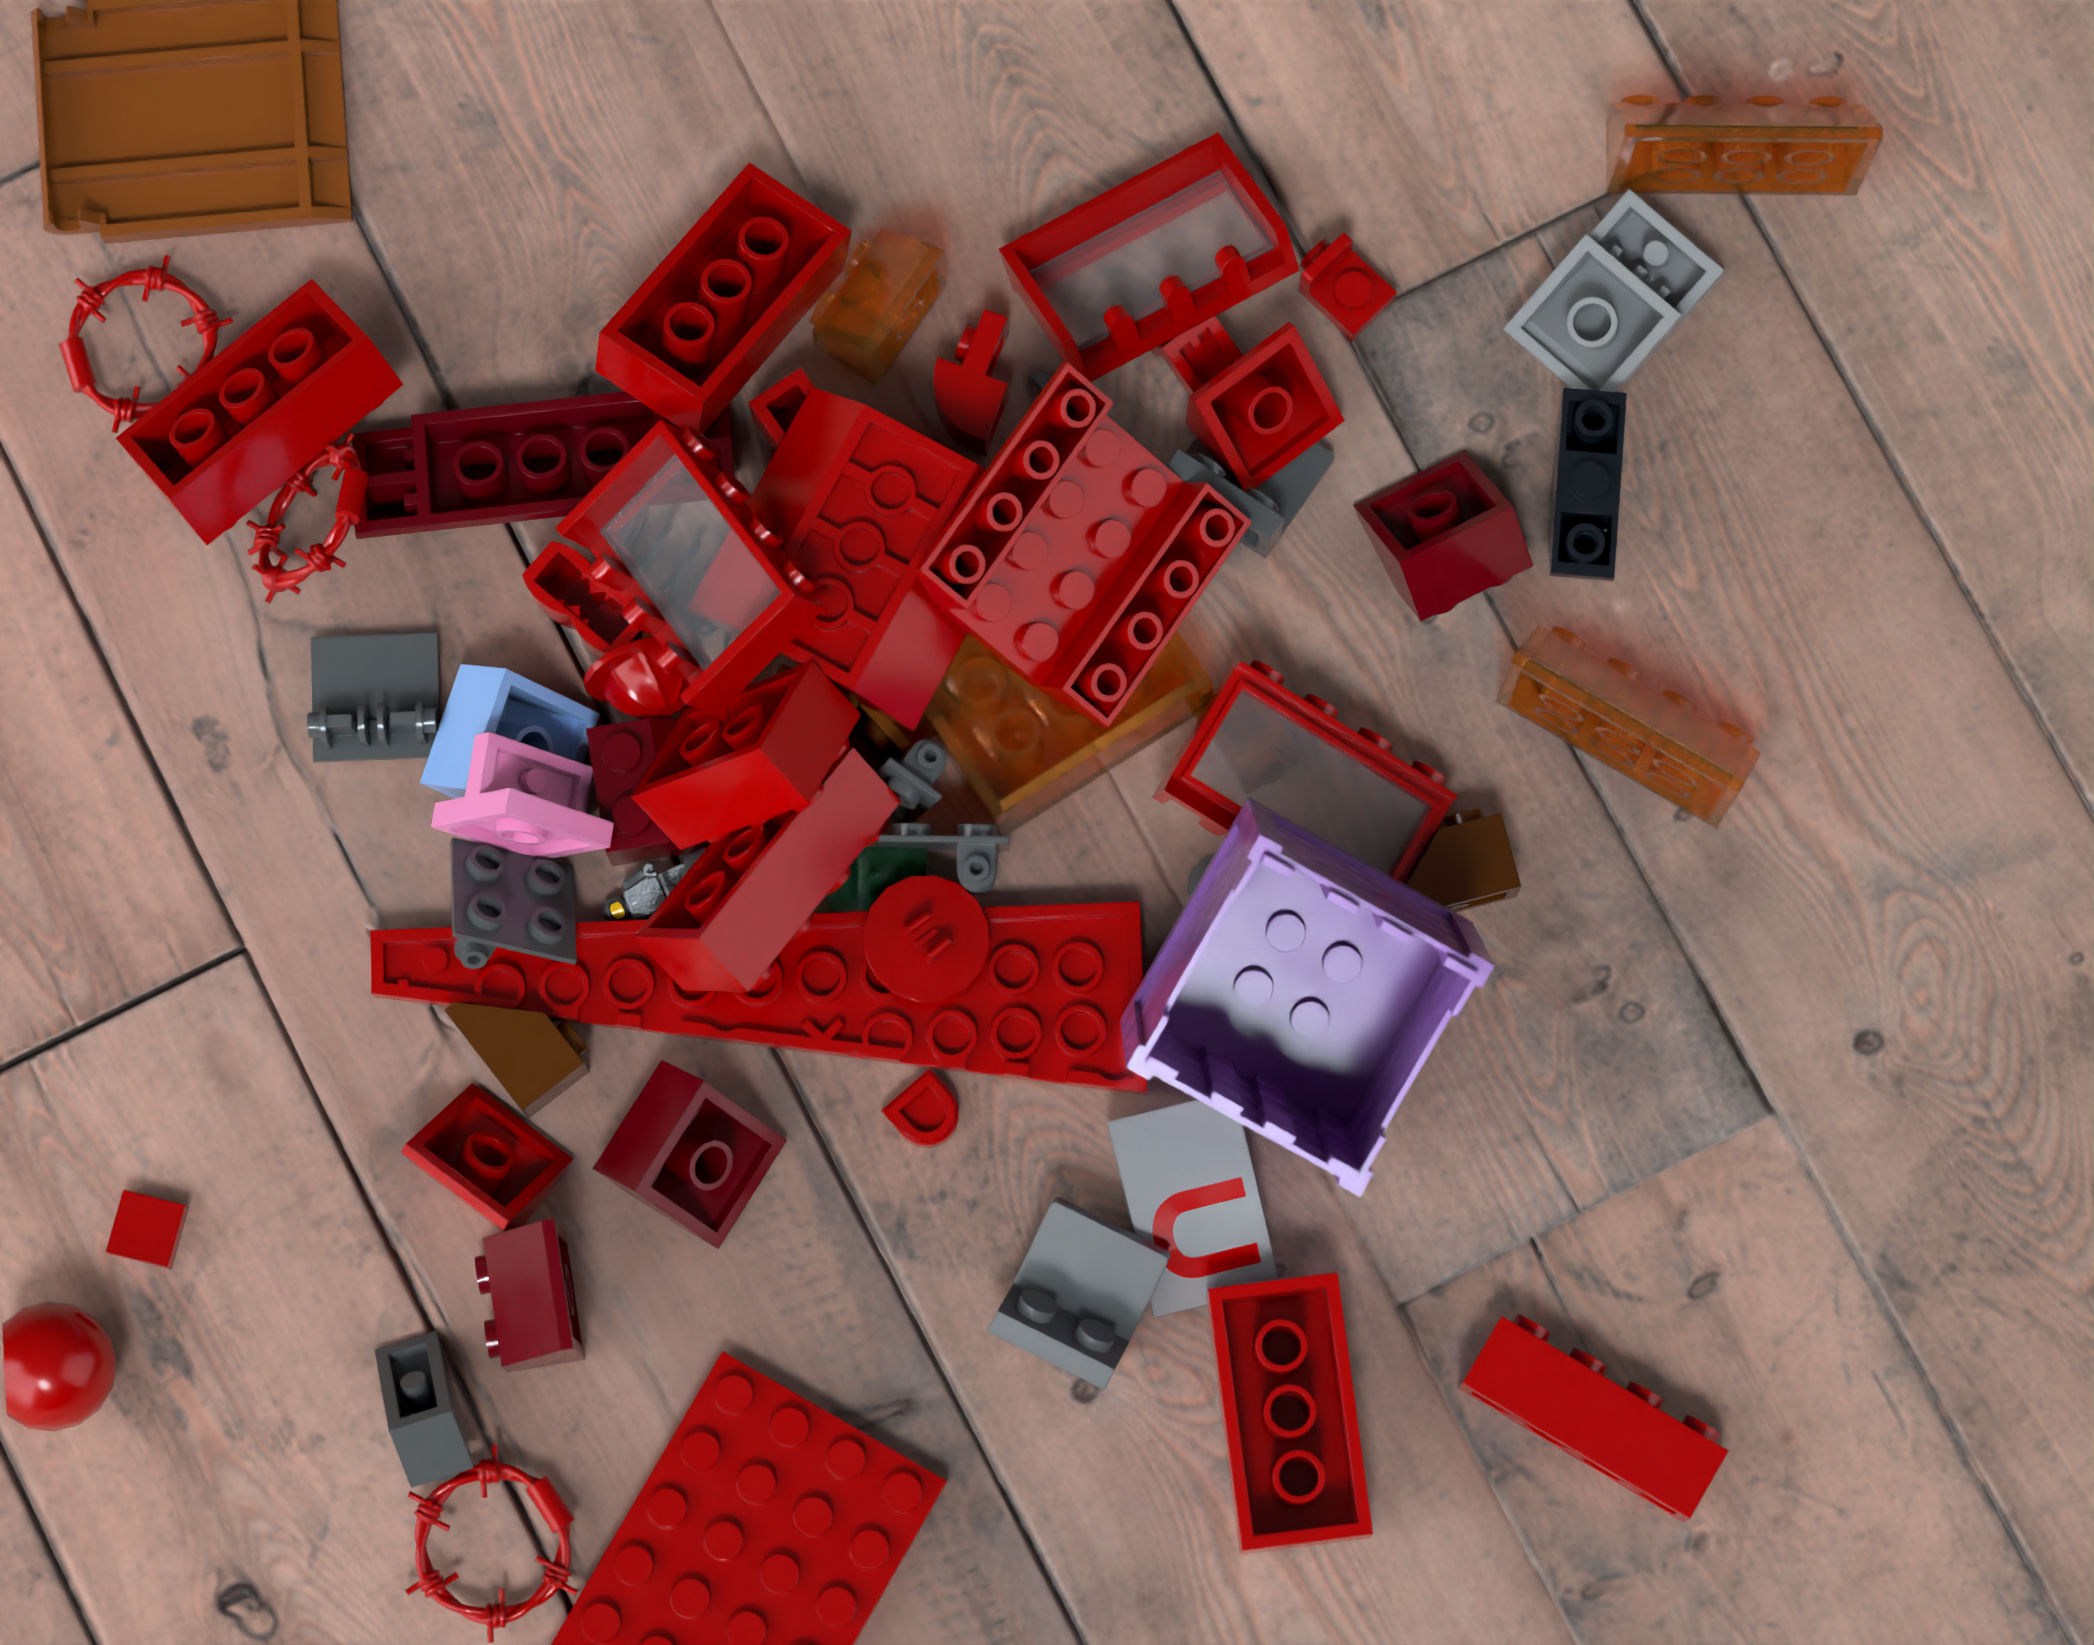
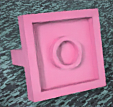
[431,732,614,859]

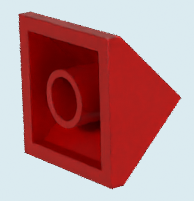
[1185,322,1345,492]
[401,1083,574,1232]

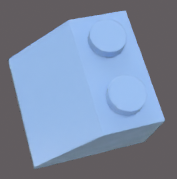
[420,664,600,799]

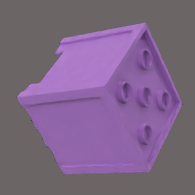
[1120,797,1495,1196]

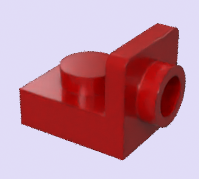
[1299,232,1397,342]
[1151,316,1243,395]

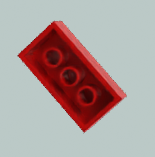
[595,162,852,434]
[115,278,404,546]
[634,747,901,992]
[1206,1272,1373,1555]

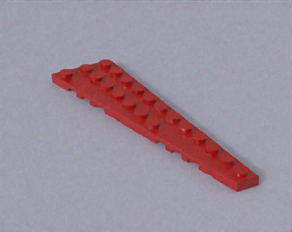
[370,901,1147,1095]

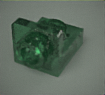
[827,846,927,913]

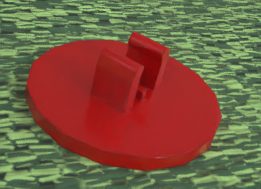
[862,875,990,1003]

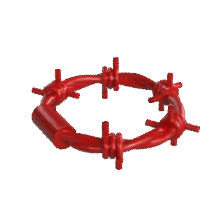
[59,255,234,433]
[246,432,369,604]
[405,1444,578,1643]

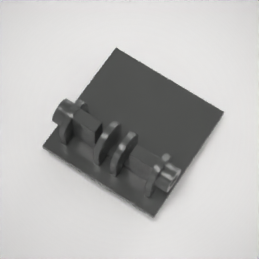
[307,632,440,763]
[879,823,1009,895]
[450,837,577,969]

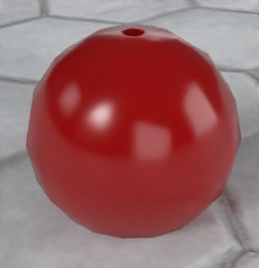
[2,1301,116,1431]

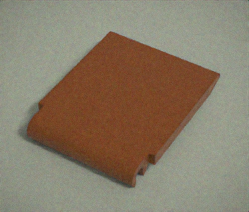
[31,0,353,244]

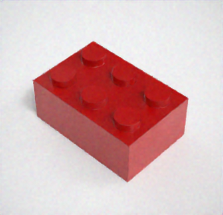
[631,660,861,850]

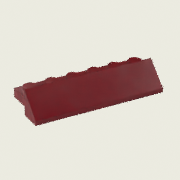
[352,391,737,539]

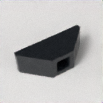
[1549,388,1627,581]

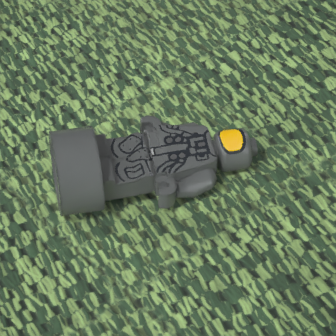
[602,845,708,921]

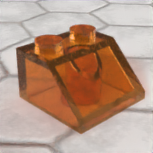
[810,229,947,387]

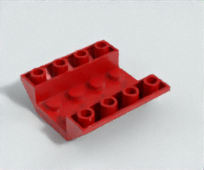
[915,362,1252,727]
[688,387,986,732]

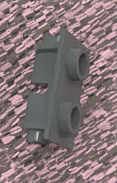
[875,739,947,823]

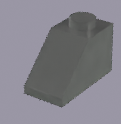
[375,1330,474,1488]

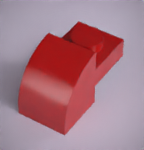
[933,309,1009,456]

